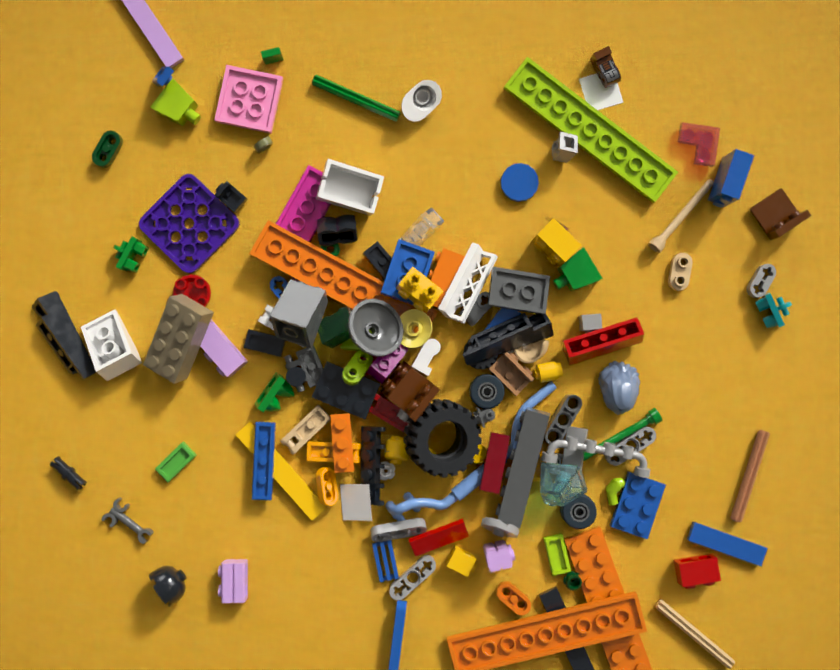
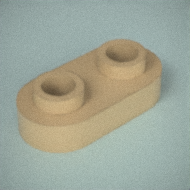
[668,253,693,291]

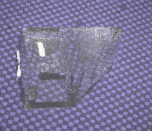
[400,207,444,246]

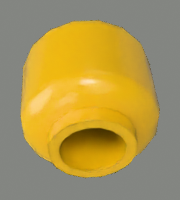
[384,436,409,465]

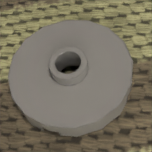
[481,517,519,538]

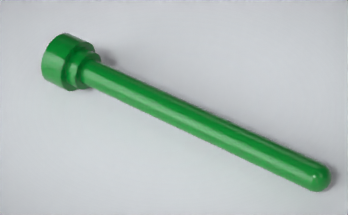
[583,408,663,462]

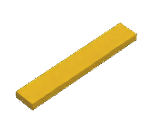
[236,422,327,521]

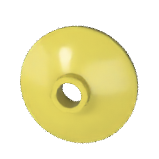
[400,309,432,348]

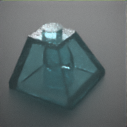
[540,462,587,506]

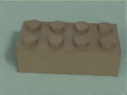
[143,294,214,384]

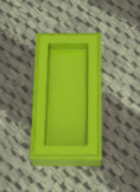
[543,533,571,576]

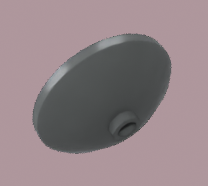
[348,299,403,356]

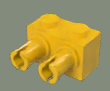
[396,267,443,313]

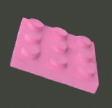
[215,65,283,134]

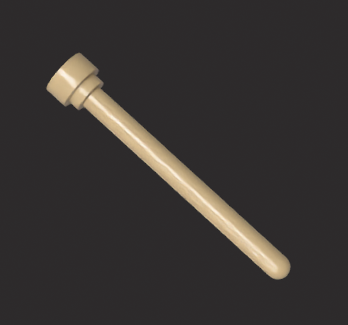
[648,179,714,253]

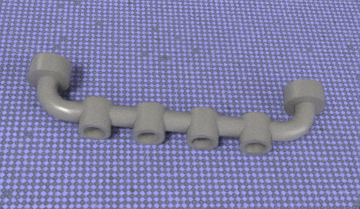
[541,436,651,478]

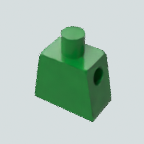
[552,247,603,291]

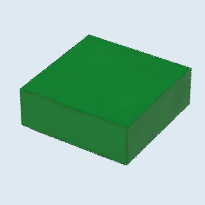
[261,47,284,65]

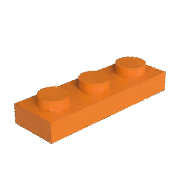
[330,413,355,473]

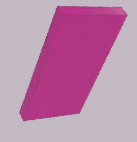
[276,165,331,242]

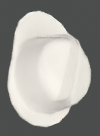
[401,80,442,122]

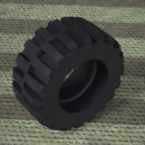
[403,399,482,478]

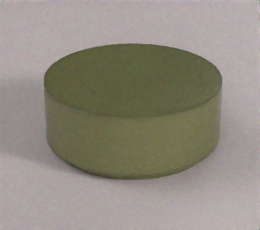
[253,136,273,153]

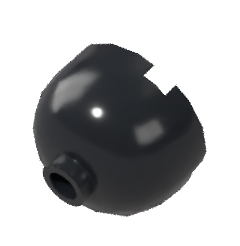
[149,566,187,607]

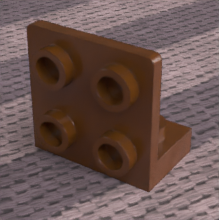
[750,188,811,240]

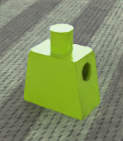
[151,78,201,126]

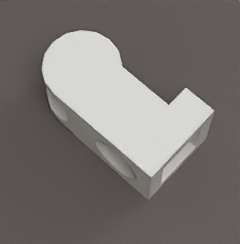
[411,339,441,376]

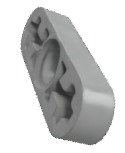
[605,426,656,466]
[370,518,427,542]
[389,555,436,600]

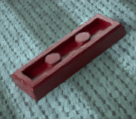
[479,432,510,494]

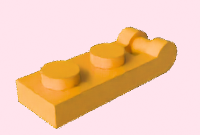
[307,441,361,463]

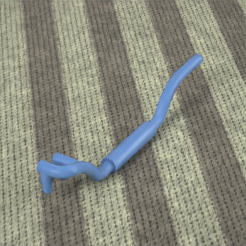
[385,381,557,521]

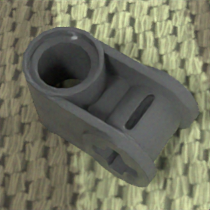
[458,292,492,327]

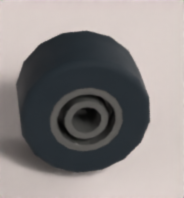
[469,374,504,409]
[560,492,597,529]

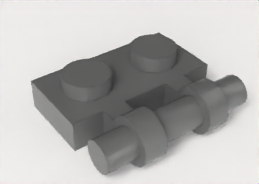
[284,345,324,393]

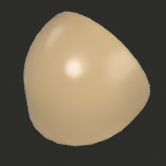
[514,339,549,363]

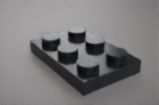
[312,361,381,419]

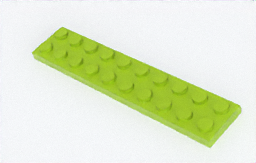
[503,57,678,203]

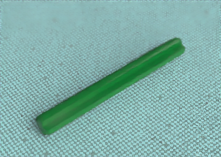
[312,75,400,121]

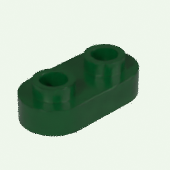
[92,130,123,168]

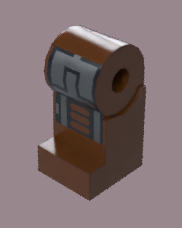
[590,46,621,88]

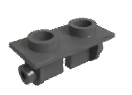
[473,407,495,428]

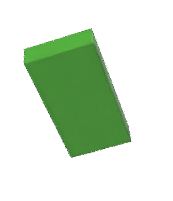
[155,442,197,482]

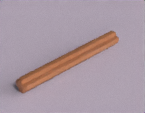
[731,430,770,522]

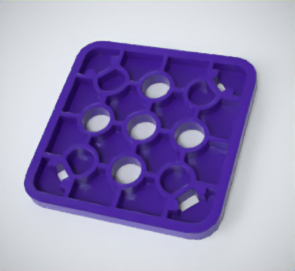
[139,174,240,273]

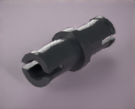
[50,456,87,491]

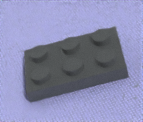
[487,267,550,315]

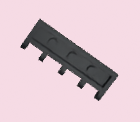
[360,426,385,506]

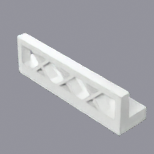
[438,242,498,323]

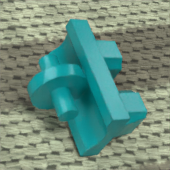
[755,292,792,328]

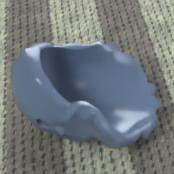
[598,361,640,415]

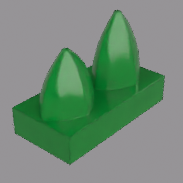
[254,372,294,412]

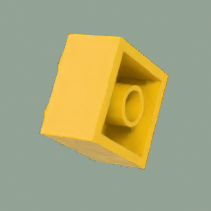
[532,218,582,266]

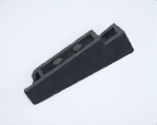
[32,291,96,380]
[463,313,554,365]

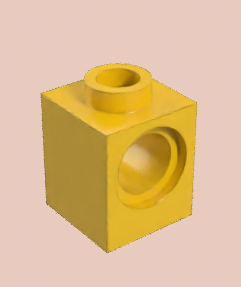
[446,545,477,577]

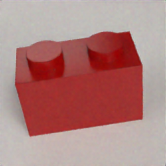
[673,554,721,589]

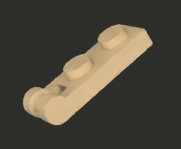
[280,405,331,455]

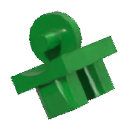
[113,236,149,273]

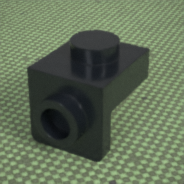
[215,181,248,213]

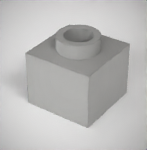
[578,313,602,334]

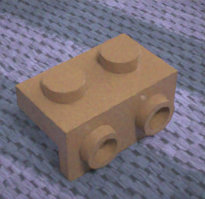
[488,352,534,396]

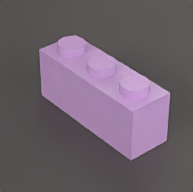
[201,319,248,377]

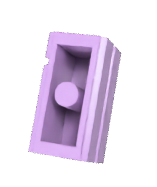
[483,540,515,572]
[218,559,248,603]

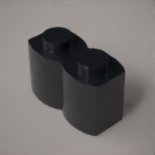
[317,215,358,246]

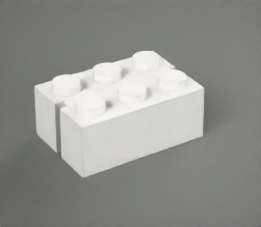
[316,159,384,216]

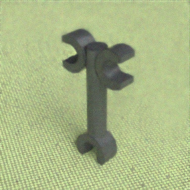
[101,497,154,544]

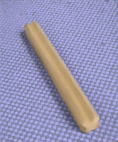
[655,600,735,669]

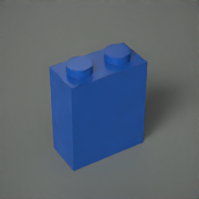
[708,149,754,207]

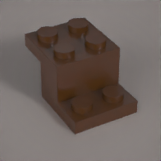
[380,360,440,421]

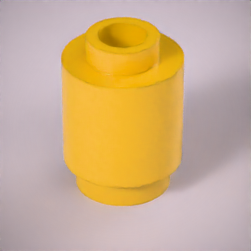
[533,361,563,383]

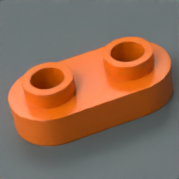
[496,581,531,615]

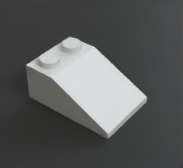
[81,310,142,381]

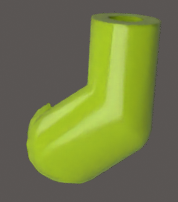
[606,478,625,505]

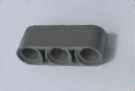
[544,394,582,445]

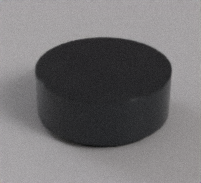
[286,367,306,386]

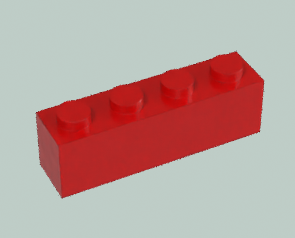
[563,317,645,366]

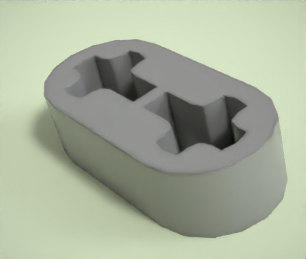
[746,264,776,298]

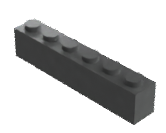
[495,407,550,528]

